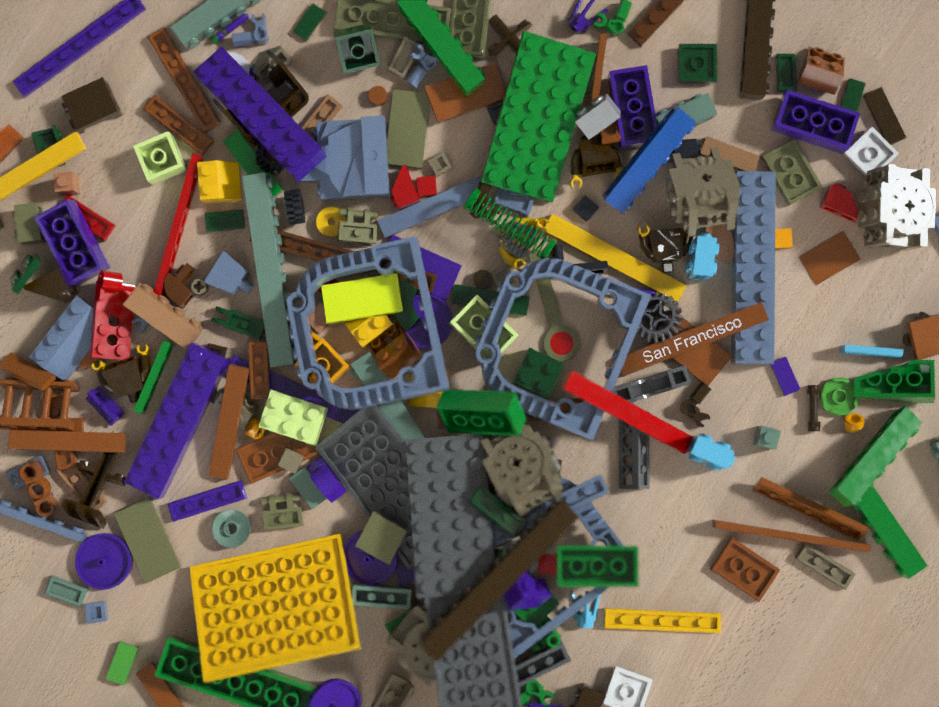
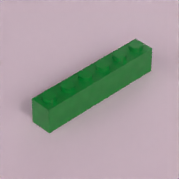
[397,0,485,97]
[828,406,922,507]
[851,487,928,579]

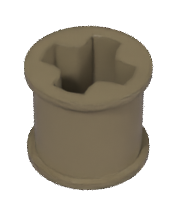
[191,279,209,296]

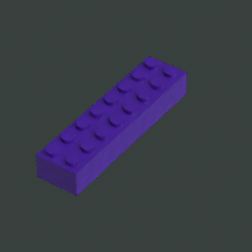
[193,46,327,182]
[124,342,231,499]

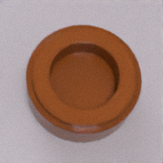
[368,86,388,106]

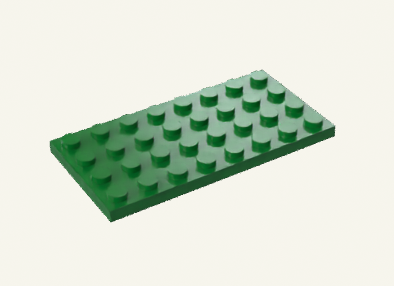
[480,31,596,202]

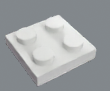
[844,127,899,177]
[603,665,653,707]

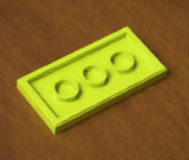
[321,273,403,324]

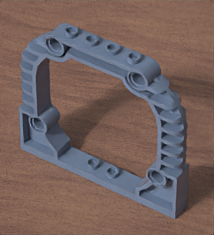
[285,236,450,409]
[474,258,651,440]
[493,478,624,659]

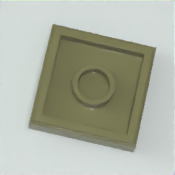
[355,511,408,565]

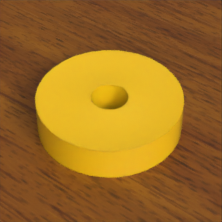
[316,207,346,238]

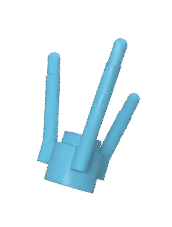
[570,590,600,628]

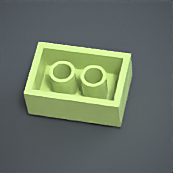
[449,295,518,360]
[258,390,329,445]

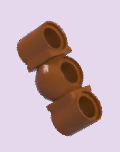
[20,461,58,517]

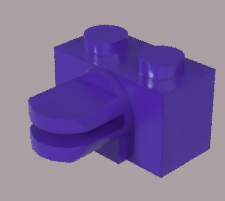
[503,569,552,610]

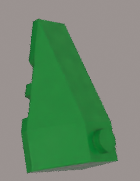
[854,360,935,403]

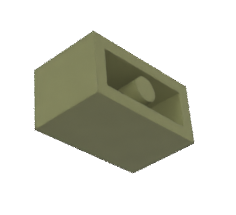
[12,202,47,246]

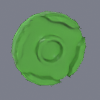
[819,377,859,416]

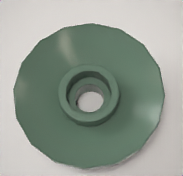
[212,509,251,548]

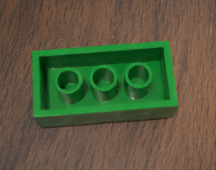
[436,389,526,436]
[557,546,639,588]

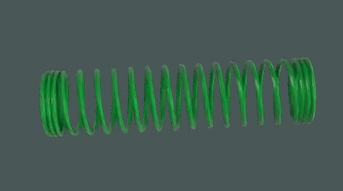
[464,188,557,259]

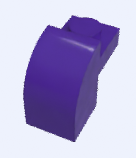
[306,456,347,503]

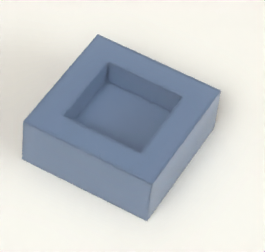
[85,601,108,623]

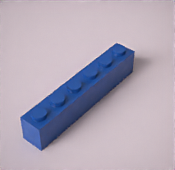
[602,104,696,213]

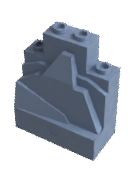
[298,116,391,201]

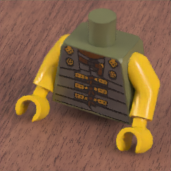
[491,217,550,272]

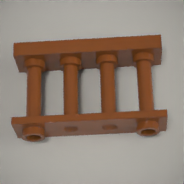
[0,377,80,432]

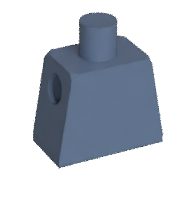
[204,251,254,295]

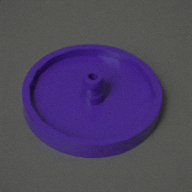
[407,294,453,349]
[344,530,399,585]
[75,533,133,590]
[306,678,361,707]

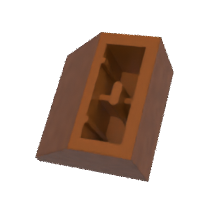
[798,46,845,95]
[369,321,422,379]

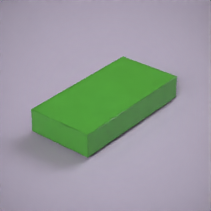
[106,641,139,686]

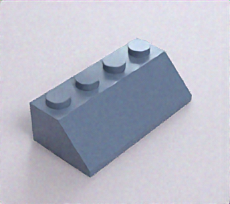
[29,296,113,380]

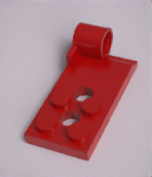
[89,270,134,360]

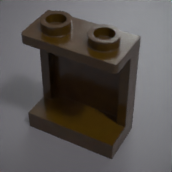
[61,77,123,134]

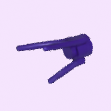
[567,0,608,33]

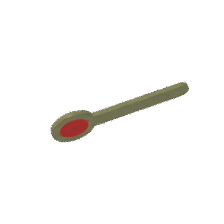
[529,249,580,362]

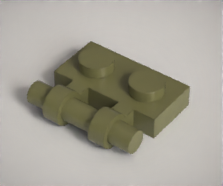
[337,207,378,244]
[261,492,304,531]

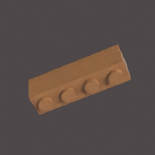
[123,282,203,350]

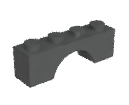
[612,365,692,403]

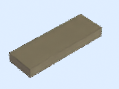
[795,542,855,590]

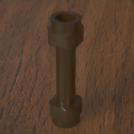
[807,385,821,431]

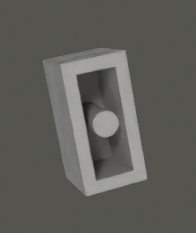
[575,94,621,139]

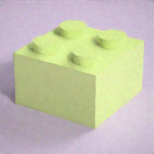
[133,131,187,185]

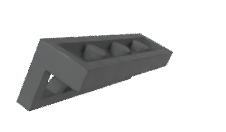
[619,420,650,489]

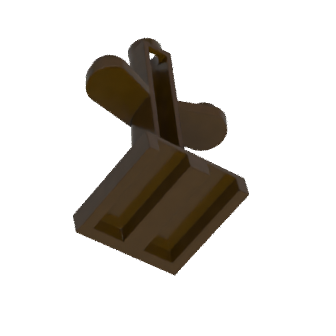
[488,14,532,57]
[61,452,126,529]

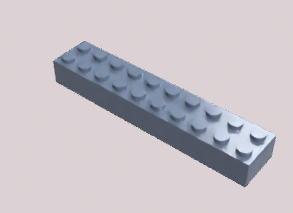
[731,171,776,365]

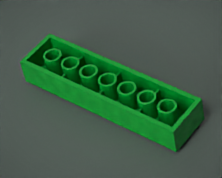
[155,635,318,707]

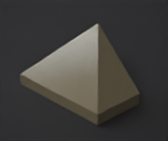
[253,46,292,85]

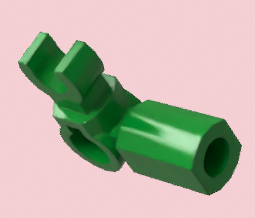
[593,0,632,37]
[531,629,561,653]
[520,679,554,707]

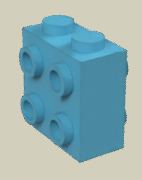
[685,233,719,281]
[686,433,735,471]

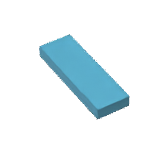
[840,345,903,358]

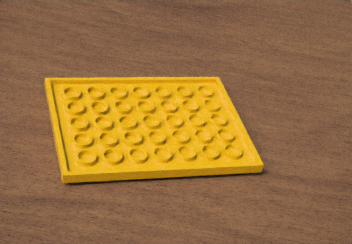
[189,534,361,683]

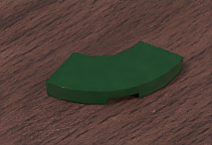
[395,278,420,332]

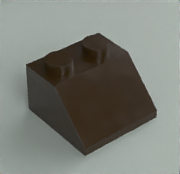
[23,268,79,302]

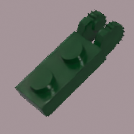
[211,306,265,340]

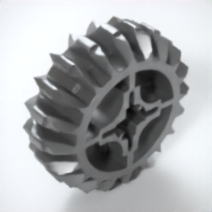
[636,292,683,344]

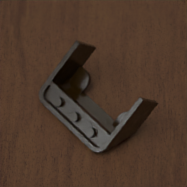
[212,50,309,146]

